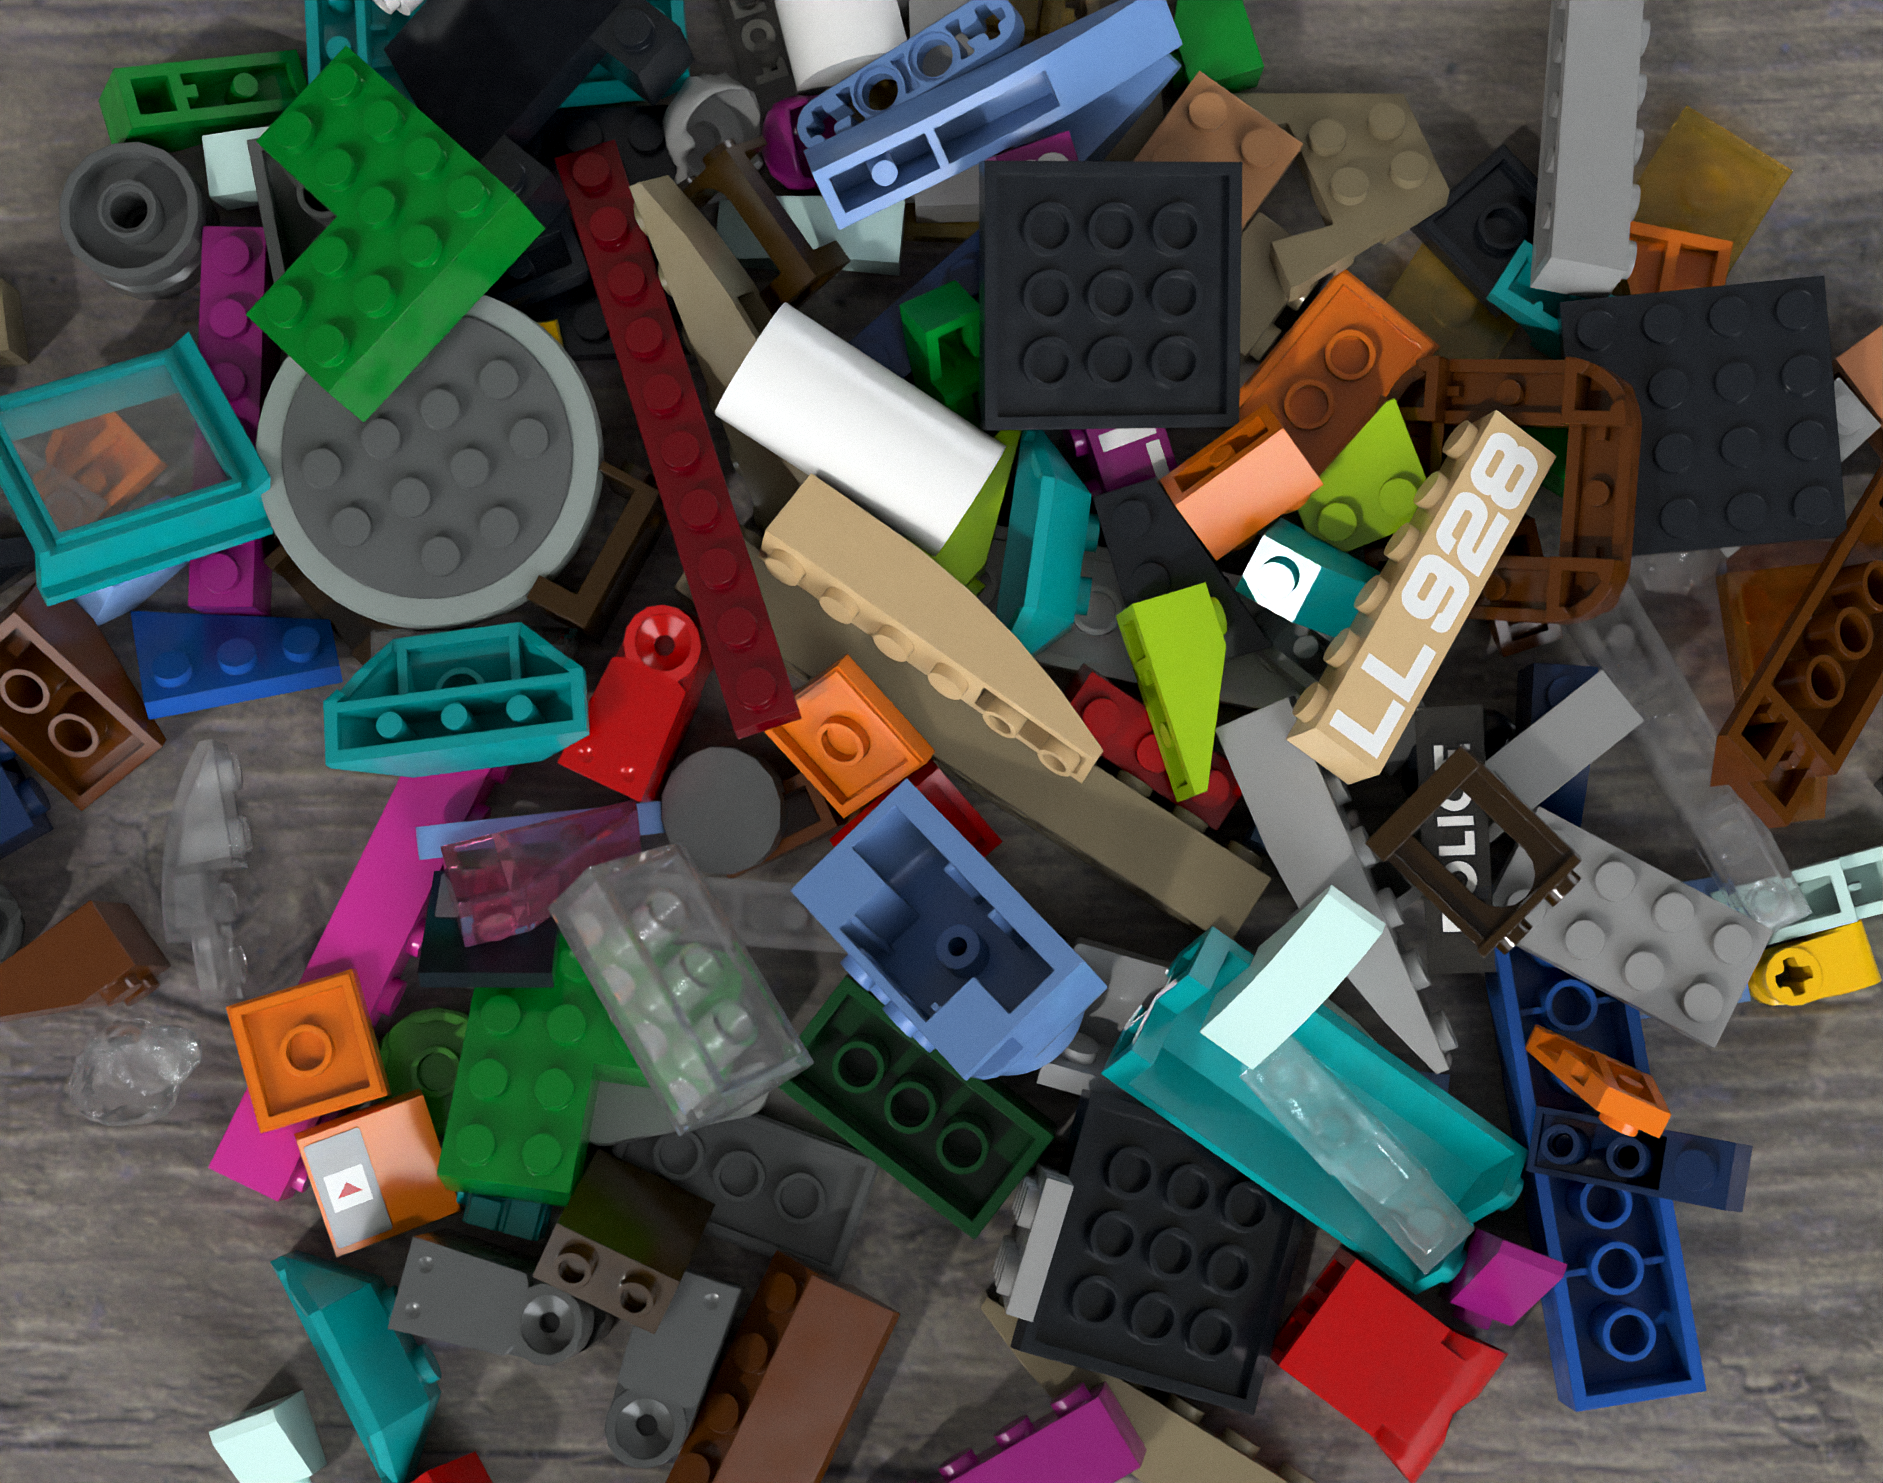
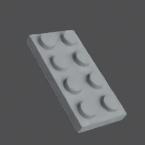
[1485,806,1774,1048]
[992,1161,1074,1322]

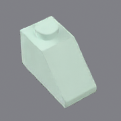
[209,1390,327,1483]

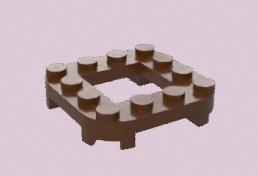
[1364,356,1642,625]

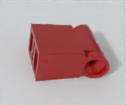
[557,604,714,802]
[1270,1247,1508,1483]

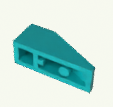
[1235,518,1381,638]

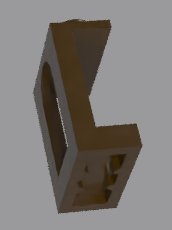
[677,136,851,316]
[527,461,668,645]
[1365,744,1582,958]

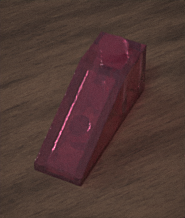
[440,800,641,947]

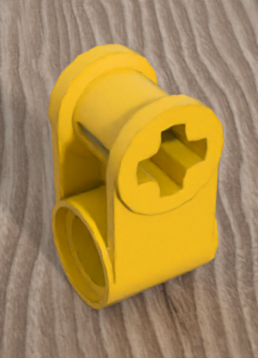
[1748,919,1882,1006]

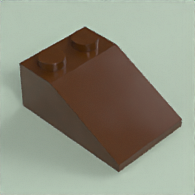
[0,582,167,811]
[0,900,171,1022]

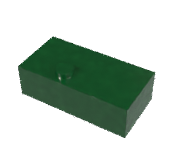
[767,973,1057,1240]

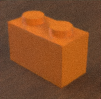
[1160,403,1324,561]

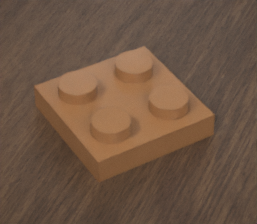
[1133,71,1303,231]

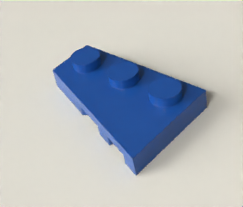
[130,611,343,720]

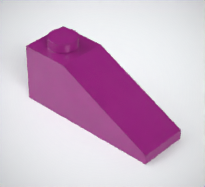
[1438,1226,1567,1331]

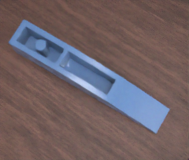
[804,0,1183,230]

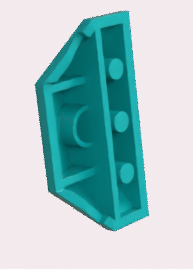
[996,430,1100,658]
[323,622,590,778]
[270,1250,442,1483]

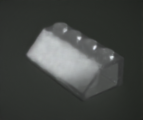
[548,841,814,1136]

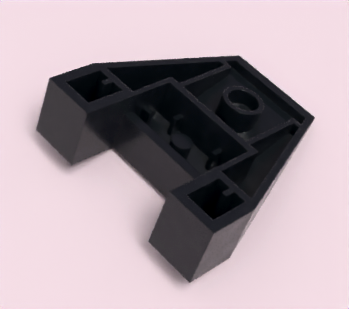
[384,0,695,249]

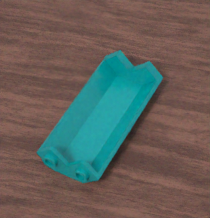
[1101,926,1529,1295]

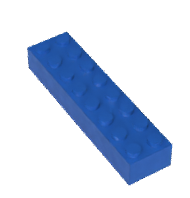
[1474,885,1707,1412]

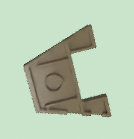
[1232,93,1450,302]

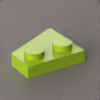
[1298,398,1426,553]

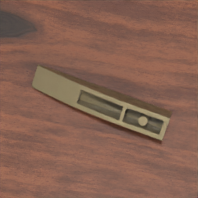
[629,175,809,535]
[980,1290,1317,1483]

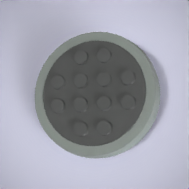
[256,295,604,630]

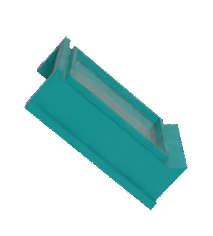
[0,331,274,607]

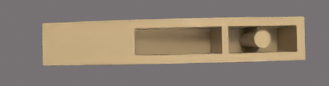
[758,473,1103,784]

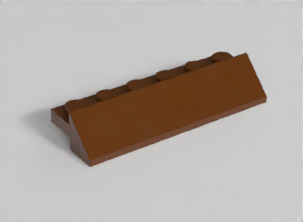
[1710,461,1883,829]
[665,1250,901,1483]

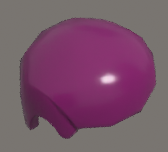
[761,95,838,191]

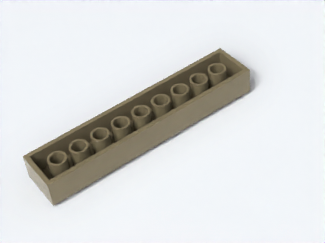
[674,524,1272,940]

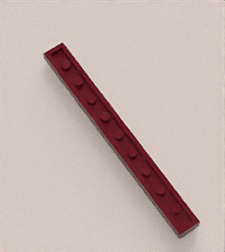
[554,139,802,739]

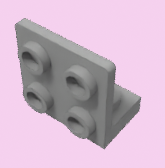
[1036,937,1172,1108]

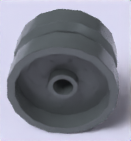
[59,142,220,301]

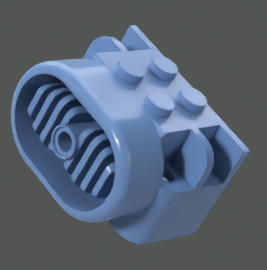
[790,778,1108,1081]

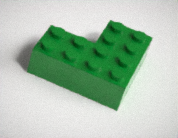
[246,46,546,422]
[437,929,748,1207]

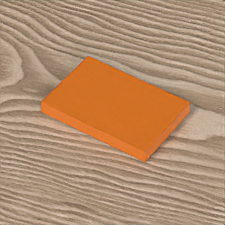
[1239,269,1440,477]

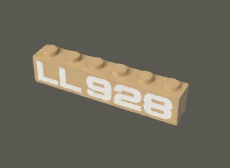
[1286,410,1556,785]

